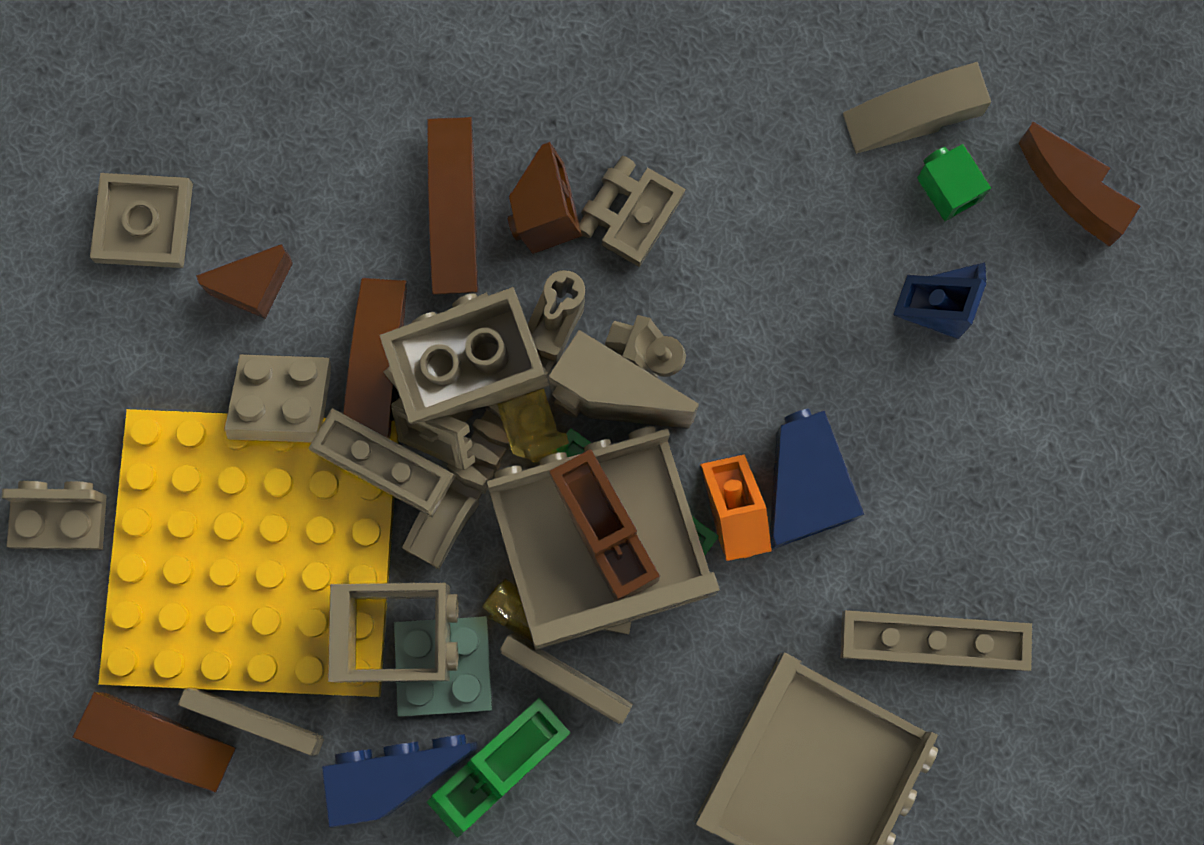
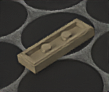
[308,408,455,517]
[500,633,633,724]
[178,688,324,755]

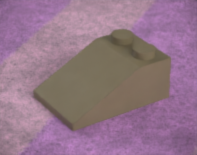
[379,287,549,425]
[548,330,699,428]

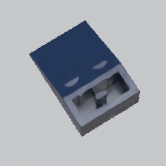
[322,734,478,827]

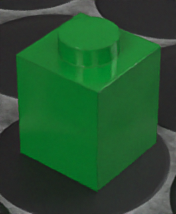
[917,144,991,222]

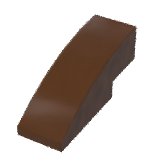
[1019,122,1140,247]
[549,449,660,602]
[73,692,236,792]

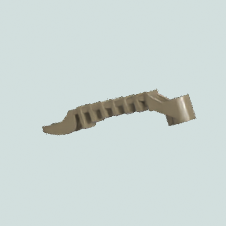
[402,270,585,570]

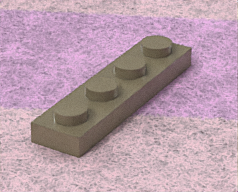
[840,610,1032,671]

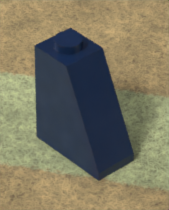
[770,409,864,549]

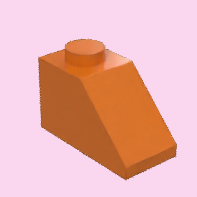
[701,454,772,561]

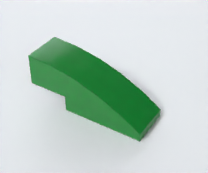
[427,698,571,838]

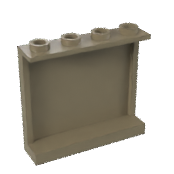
[487,426,720,650]
[693,652,938,845]

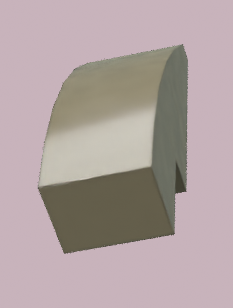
[843,62,991,153]

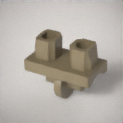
[605,315,686,378]

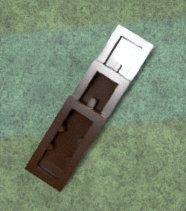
[428,117,479,295]
[344,278,407,439]

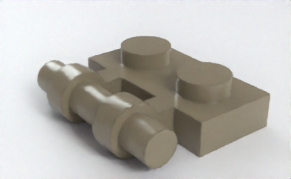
[579,156,686,267]

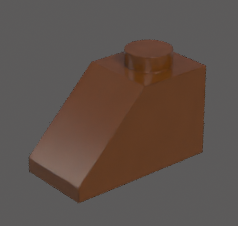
[507,142,582,254]

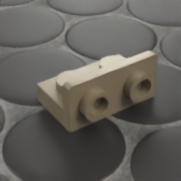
[1,481,107,550]

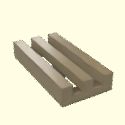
[391,397,476,470]

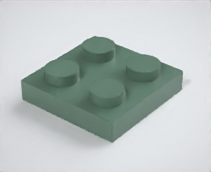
[394,616,493,717]

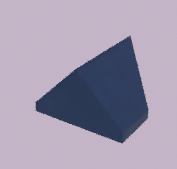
[893,262,987,339]

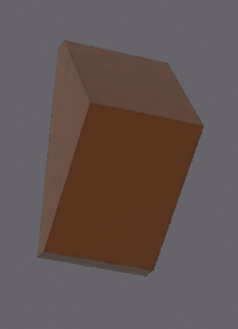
[196,244,293,319]

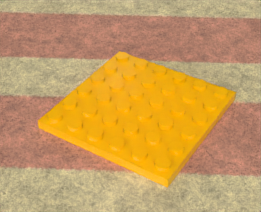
[98,409,398,697]

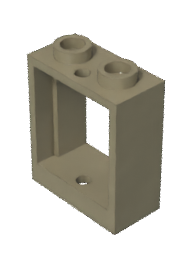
[328,583,459,683]

